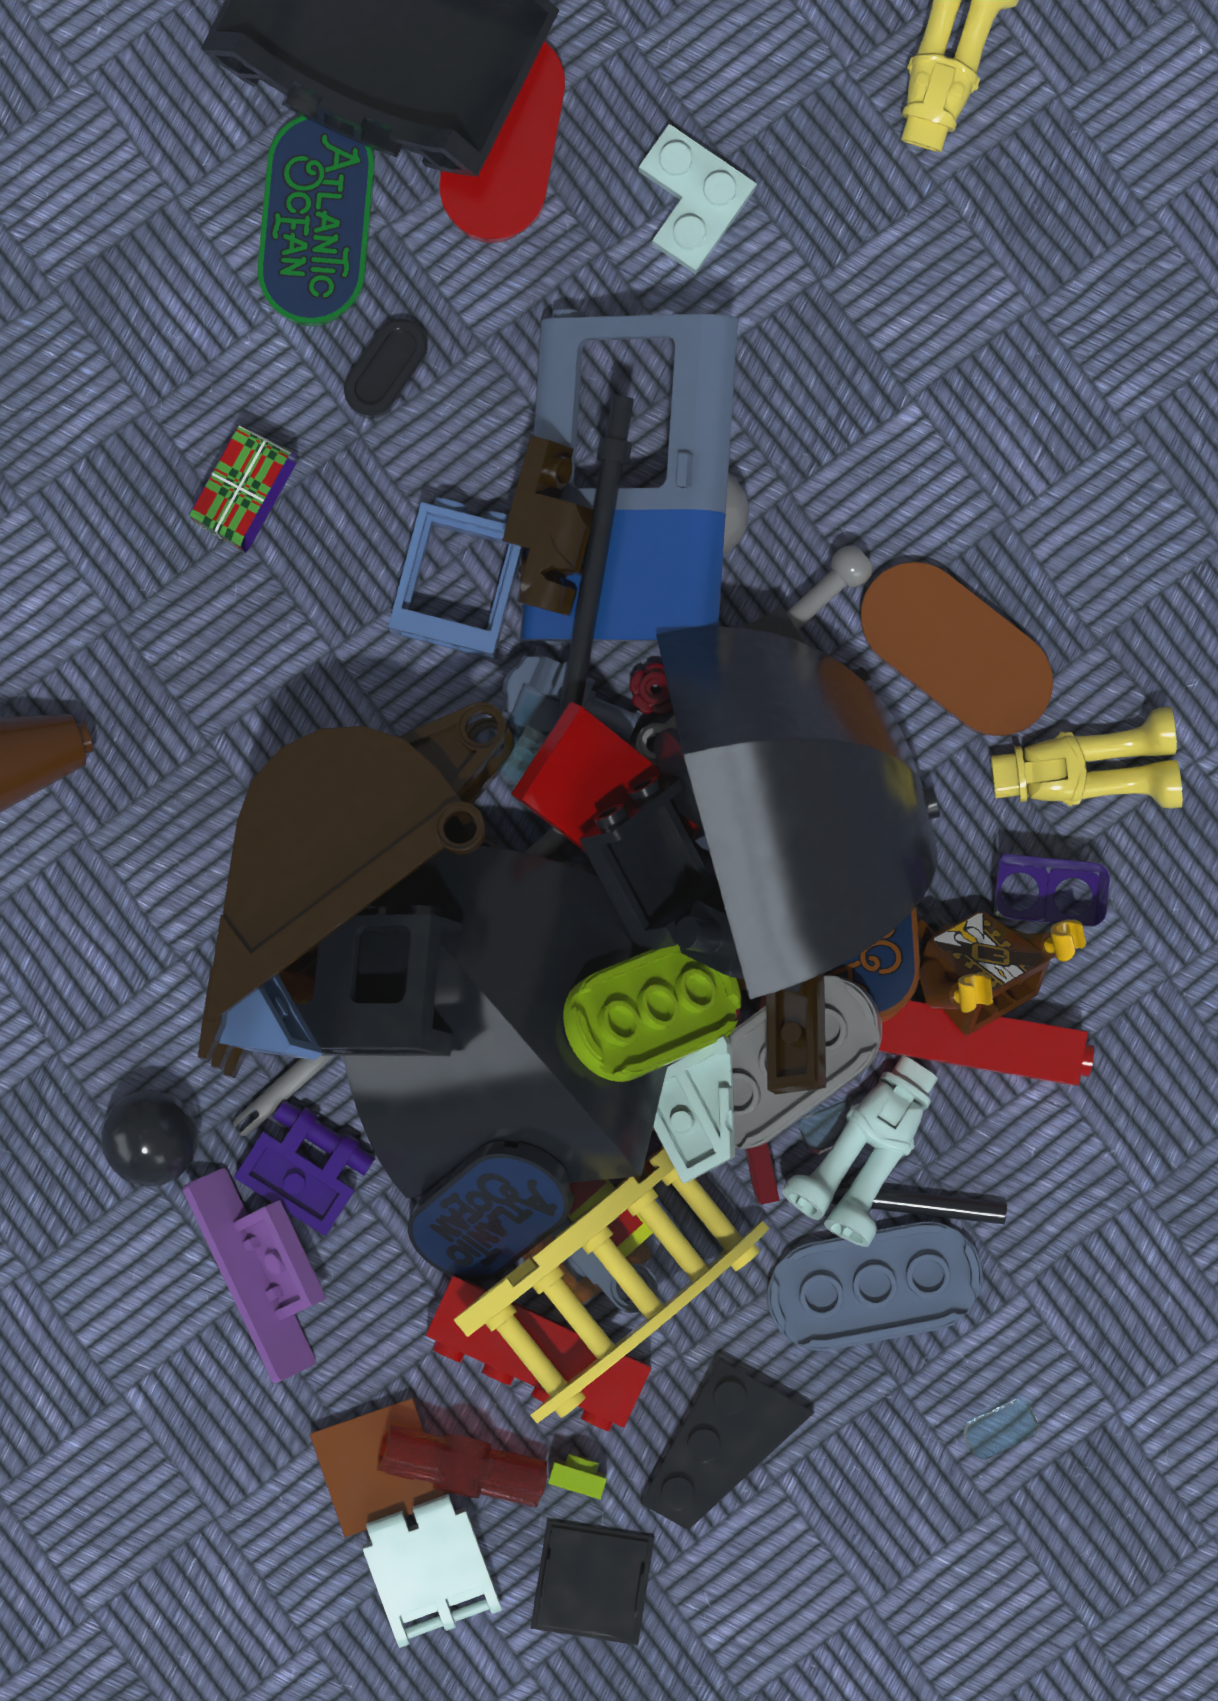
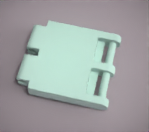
[363,1494,503,1648]

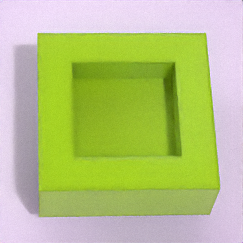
[548,1453,607,1500]

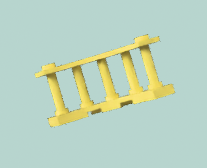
[454,1146,769,1423]

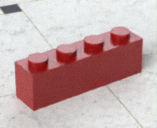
[425,1275,652,1432]

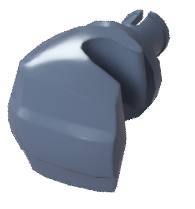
[502,654,640,743]

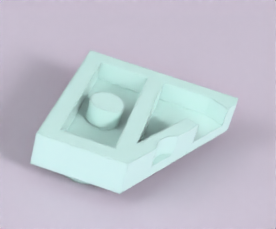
[653,1036,735,1184]

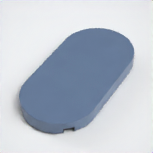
[767,1221,983,1351]

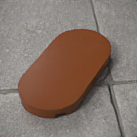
[861,562,1053,736]

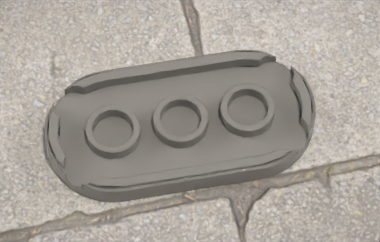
[728,975,882,1149]

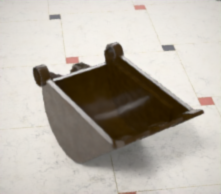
[198,702,515,1078]

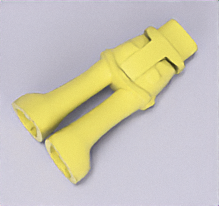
[901,0,1019,152]
[991,706,1183,809]

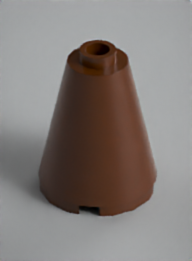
[0,714,93,813]

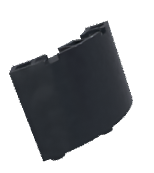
[201,0,559,177]

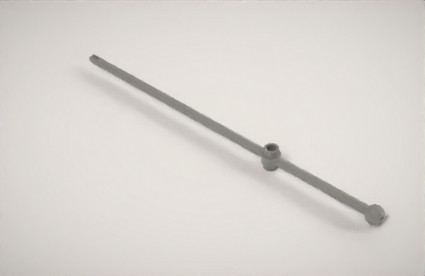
[233,545,873,1136]

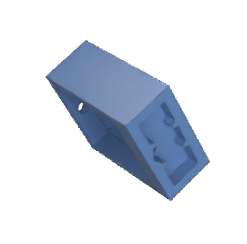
[388,498,524,660]

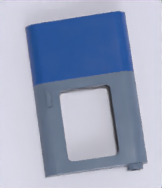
[520,309,738,646]

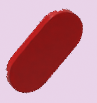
[439,41,565,243]

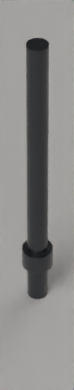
[558,395,634,719]

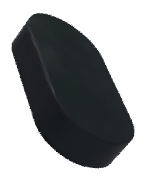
[344,319,428,419]

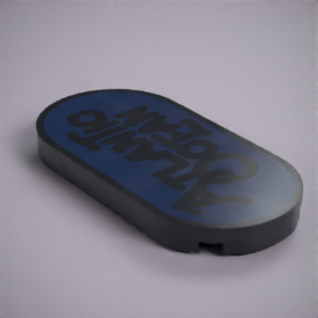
[408,1141,574,1281]

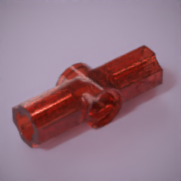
[377,1424,547,1508]

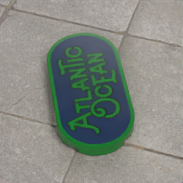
[258,116,375,327]

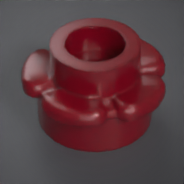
[629,663,673,716]

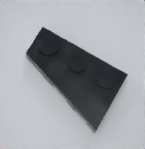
[641,1359,815,1530]

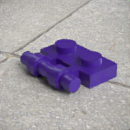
[234,1100,376,1236]

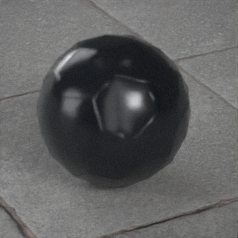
[101,1090,199,1186]

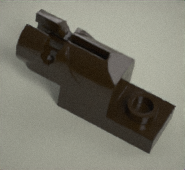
[502,436,593,616]

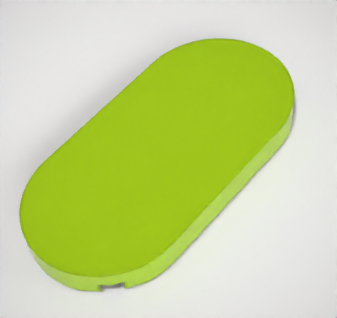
[563,944,741,1082]

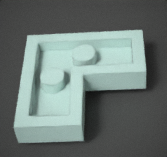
[639,124,757,275]

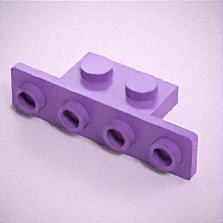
[183,1168,327,1383]

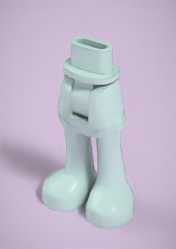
[782,1056,938,1247]

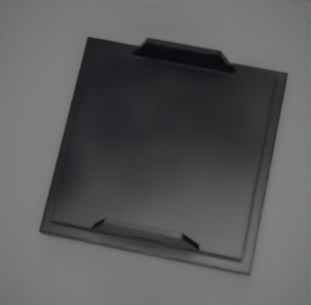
[531,1520,655,1645]

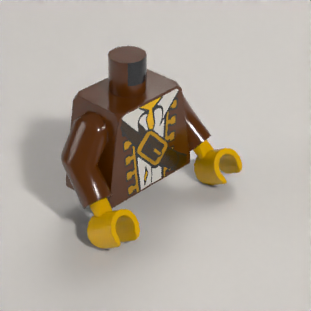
[917,910,1086,1036]

